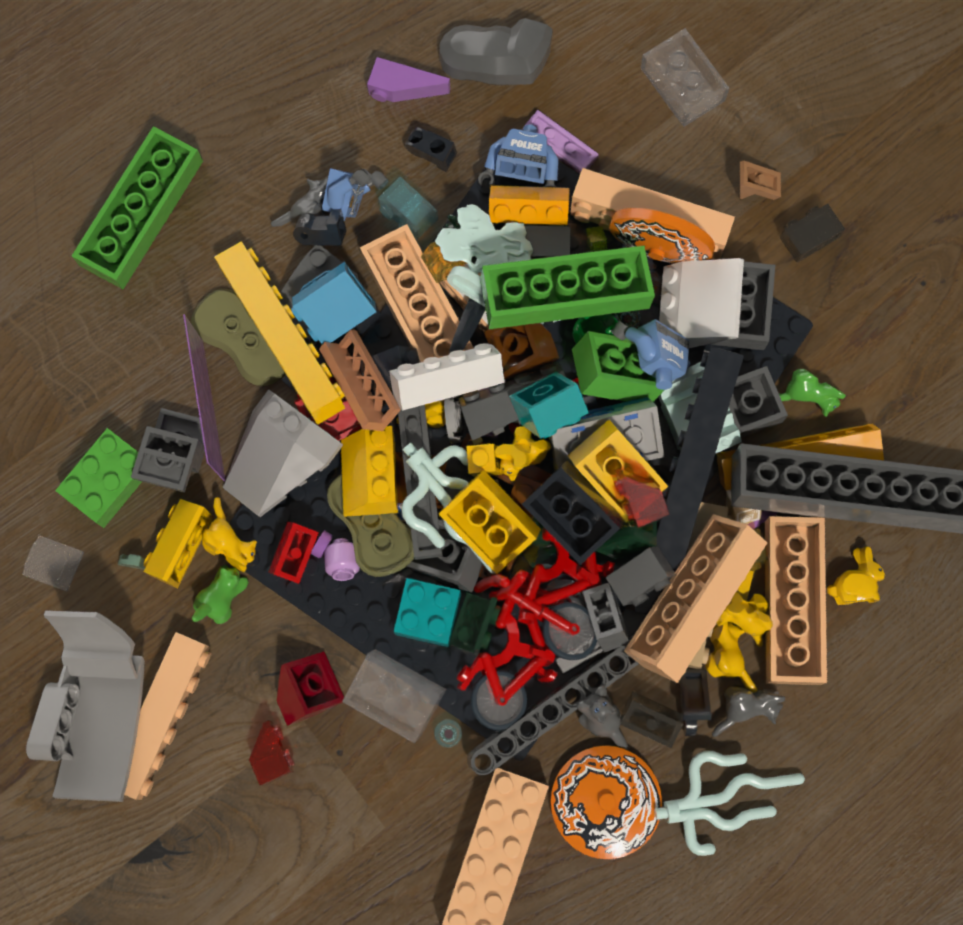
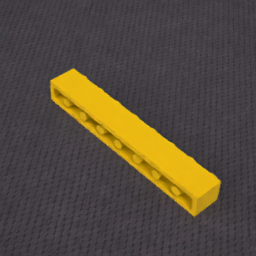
[215,241,345,425]

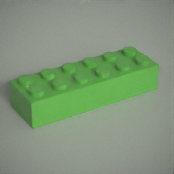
[72,126,203,289]
[480,246,655,329]

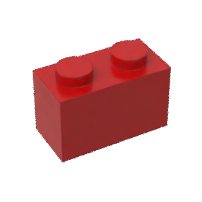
[269,522,319,584]

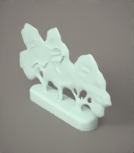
[435,204,560,325]

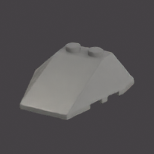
[222,390,343,517]

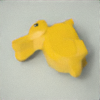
[827,546,885,605]

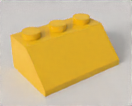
[341,426,398,517]
[439,470,541,574]
[143,499,214,589]

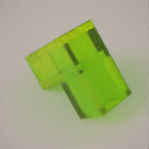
[586,226,607,252]

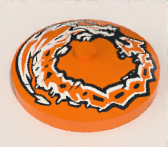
[609,208,715,264]
[551,746,662,859]

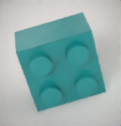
[509,372,589,438]
[394,578,461,647]

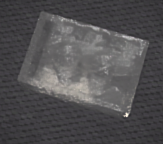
[640,28,729,127]
[342,649,446,743]

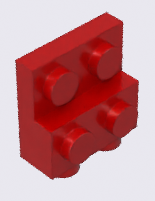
[294,376,362,441]

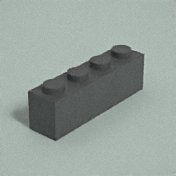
[458,363,565,445]

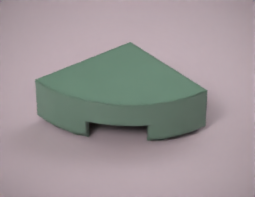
[118,554,145,570]

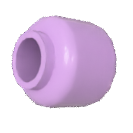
[324,538,360,581]

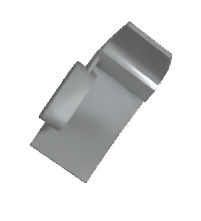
[26,611,145,802]

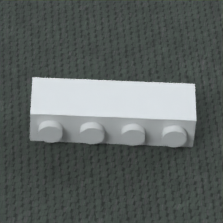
[389,344,504,411]

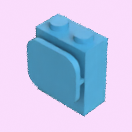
[291,262,377,345]

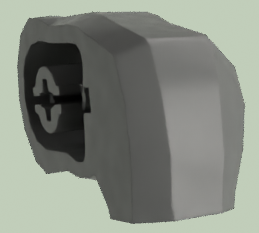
[439,18,553,86]

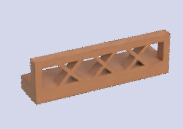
[319,330,401,431]

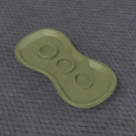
[191,288,285,386]
[327,474,414,577]

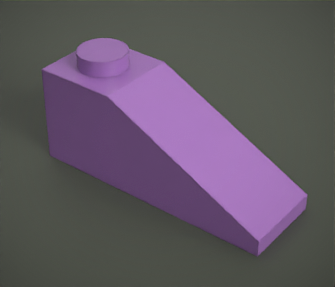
[367,57,450,102]

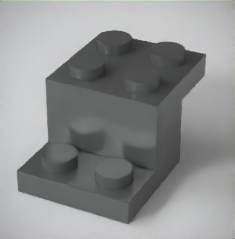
[131,408,205,493]

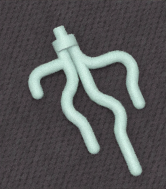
[401,443,496,574]
[654,751,805,856]

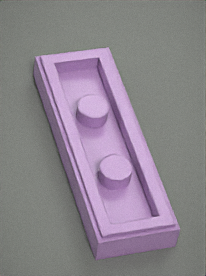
[522,110,598,174]

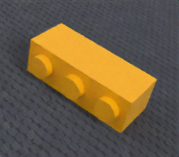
[489,186,569,225]

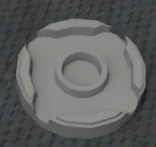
[444,396,463,444]

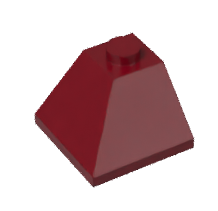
[276,651,346,726]

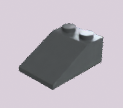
[280,245,359,342]
[406,520,483,592]

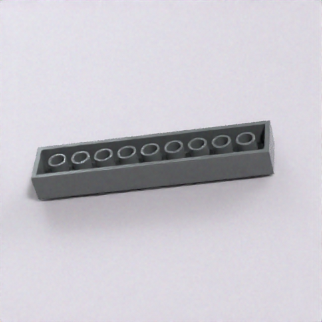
[731,444,963,534]

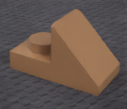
[740,161,781,200]

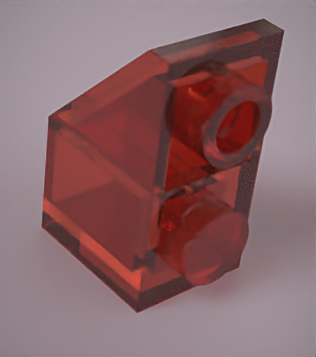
[613,468,669,527]
[249,720,295,786]

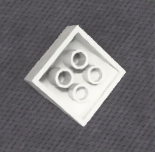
[659,258,744,348]

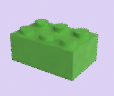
[572,331,665,402]
[55,428,142,528]

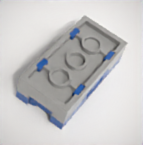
[549,397,664,476]

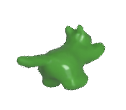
[779,369,846,416]
[192,565,249,624]

